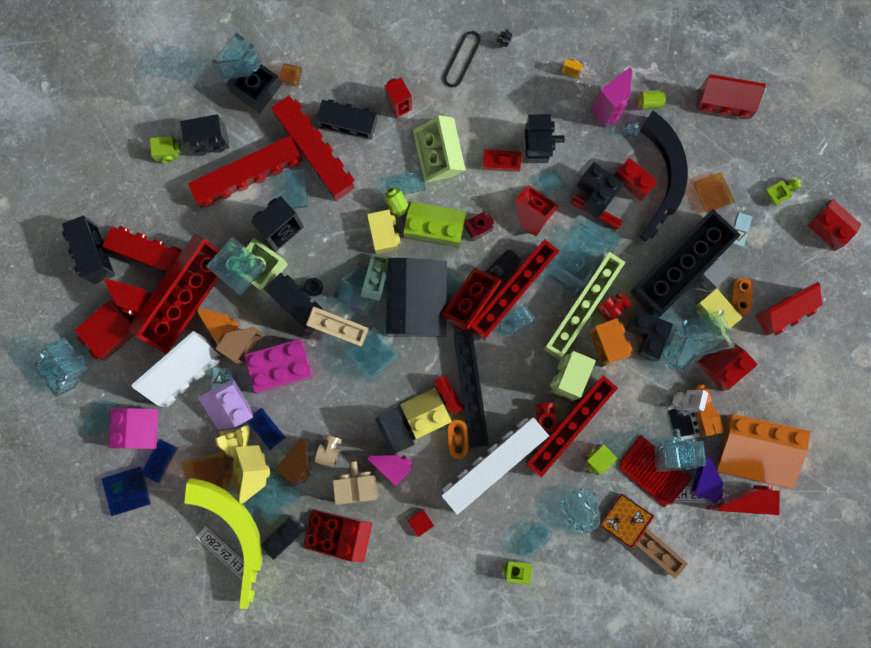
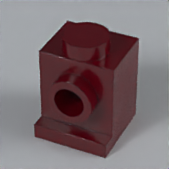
[464,211,495,241]

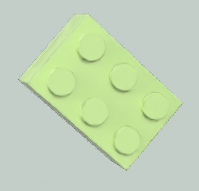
[550,351,596,401]

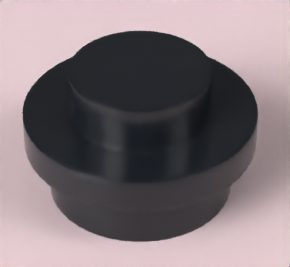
[497,29,512,47]
[304,278,323,297]

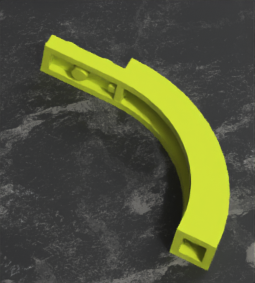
[184,478,263,609]

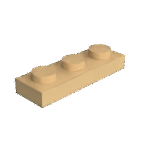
[306,306,369,347]

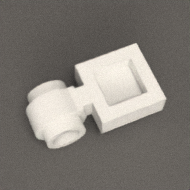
[672,390,708,411]

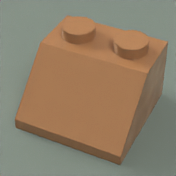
[216,327,264,366]

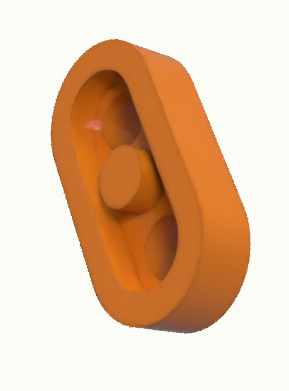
[731,278,753,316]
[448,420,468,459]

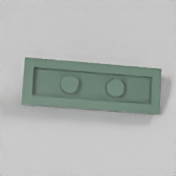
[361,253,391,301]

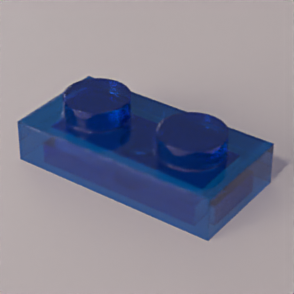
[247,407,286,450]
[140,439,178,483]

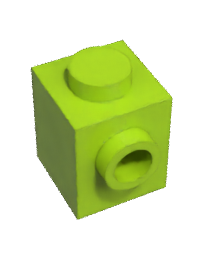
[150,136,181,163]
[584,444,618,475]

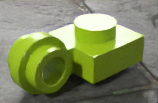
[764,177,802,207]

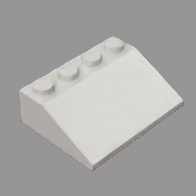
[131,331,222,407]

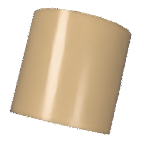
[315,434,342,468]

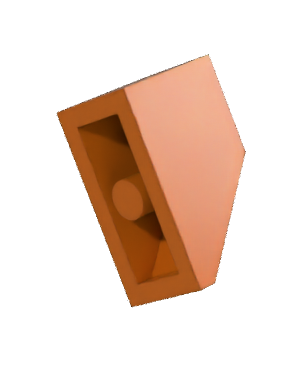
[197,308,240,343]

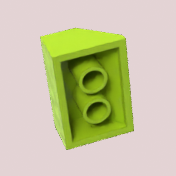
[404,201,466,248]

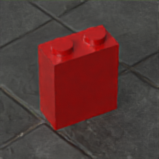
[74,300,135,361]

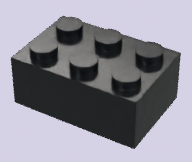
[251,196,304,252]
[62,215,115,284]
[264,272,323,335]

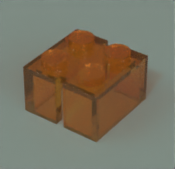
[182,452,234,492]

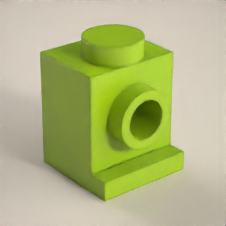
[502,560,532,585]

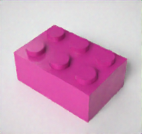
[244,338,314,394]

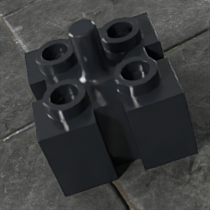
[525,114,565,163]

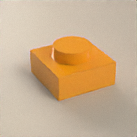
[561,59,583,78]

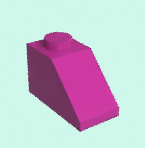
[368,455,412,486]

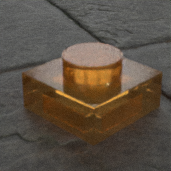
[279,63,302,87]

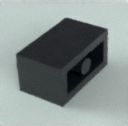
[260,516,306,560]

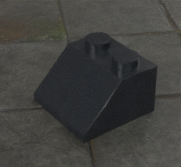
[375,409,416,455]

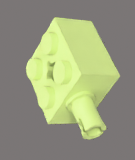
[226,238,288,294]

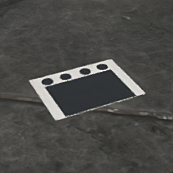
[667,405,700,442]

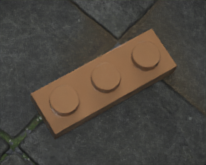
[636,529,688,579]

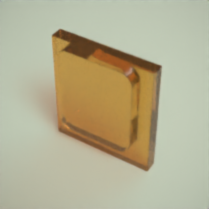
[693,172,735,213]

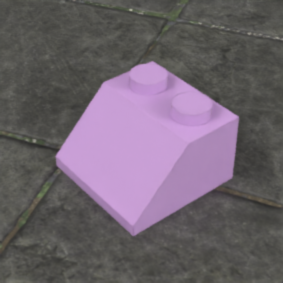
[198,379,253,430]

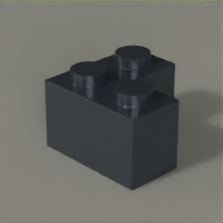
[577,162,624,219]
[626,310,673,362]

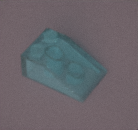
[546,223,611,295]

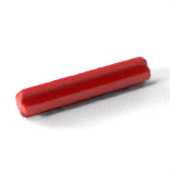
[570,195,623,230]

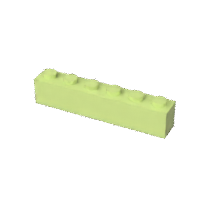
[543,252,625,360]

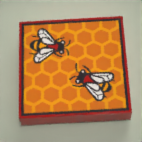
[599,493,655,550]

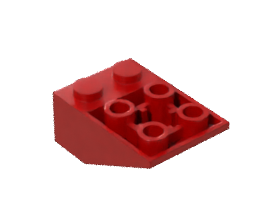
[303,509,373,562]

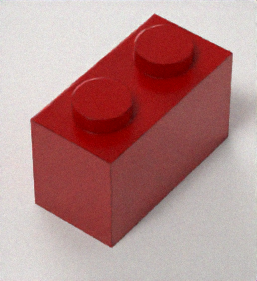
[384,77,413,118]
[614,157,658,201]

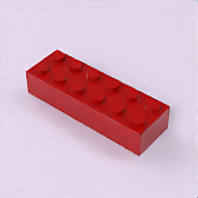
[127,233,232,354]

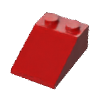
[707,485,780,515]

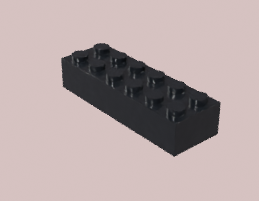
[630,209,741,318]

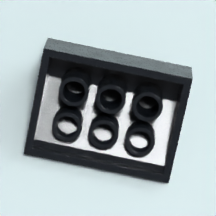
[386,258,447,337]

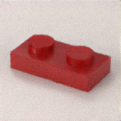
[483,149,522,172]
[434,376,464,415]

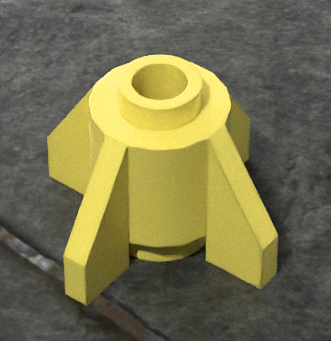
[215,424,250,459]

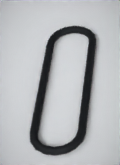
[444,31,481,87]

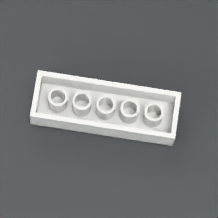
[441,417,549,515]

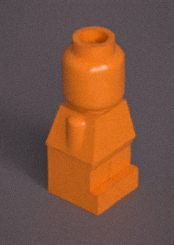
[693,385,724,438]

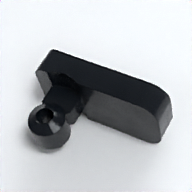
[485,250,520,285]

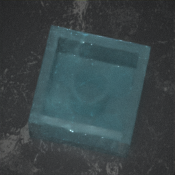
[206,237,266,296]
[345,327,401,383]

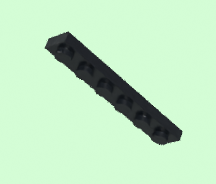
[453,330,489,448]

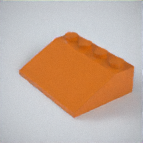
[716,414,811,489]

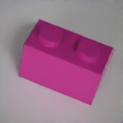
[108,408,158,449]

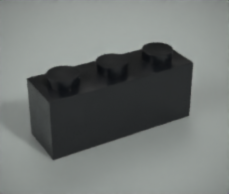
[316,99,377,140]

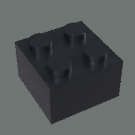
[226,55,282,113]
[180,114,230,156]

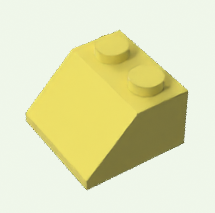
[400,388,452,439]
[231,445,270,504]

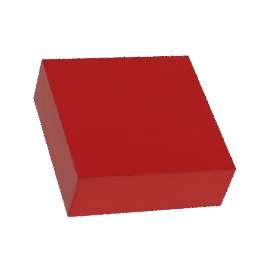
[407,509,434,537]

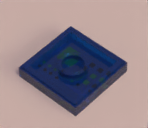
[102,467,151,516]

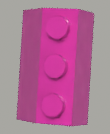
[591,67,632,128]

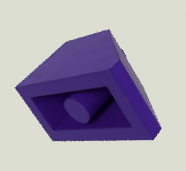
[690,457,724,503]

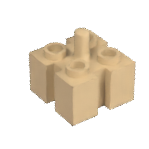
[333,461,378,505]

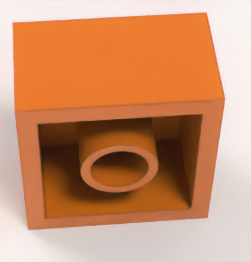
[589,319,632,367]

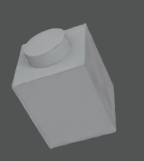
[699,259,733,291]

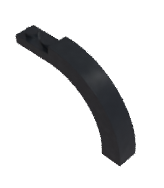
[639,111,688,242]

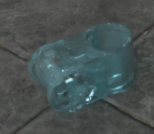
[499,303,536,337]

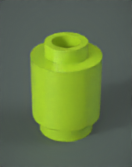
[637,90,666,110]
[383,187,409,217]

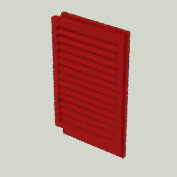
[618,435,693,507]

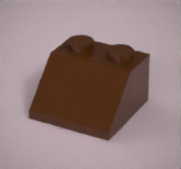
[275,438,312,485]

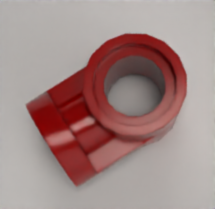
[597,291,631,322]
[535,403,558,433]

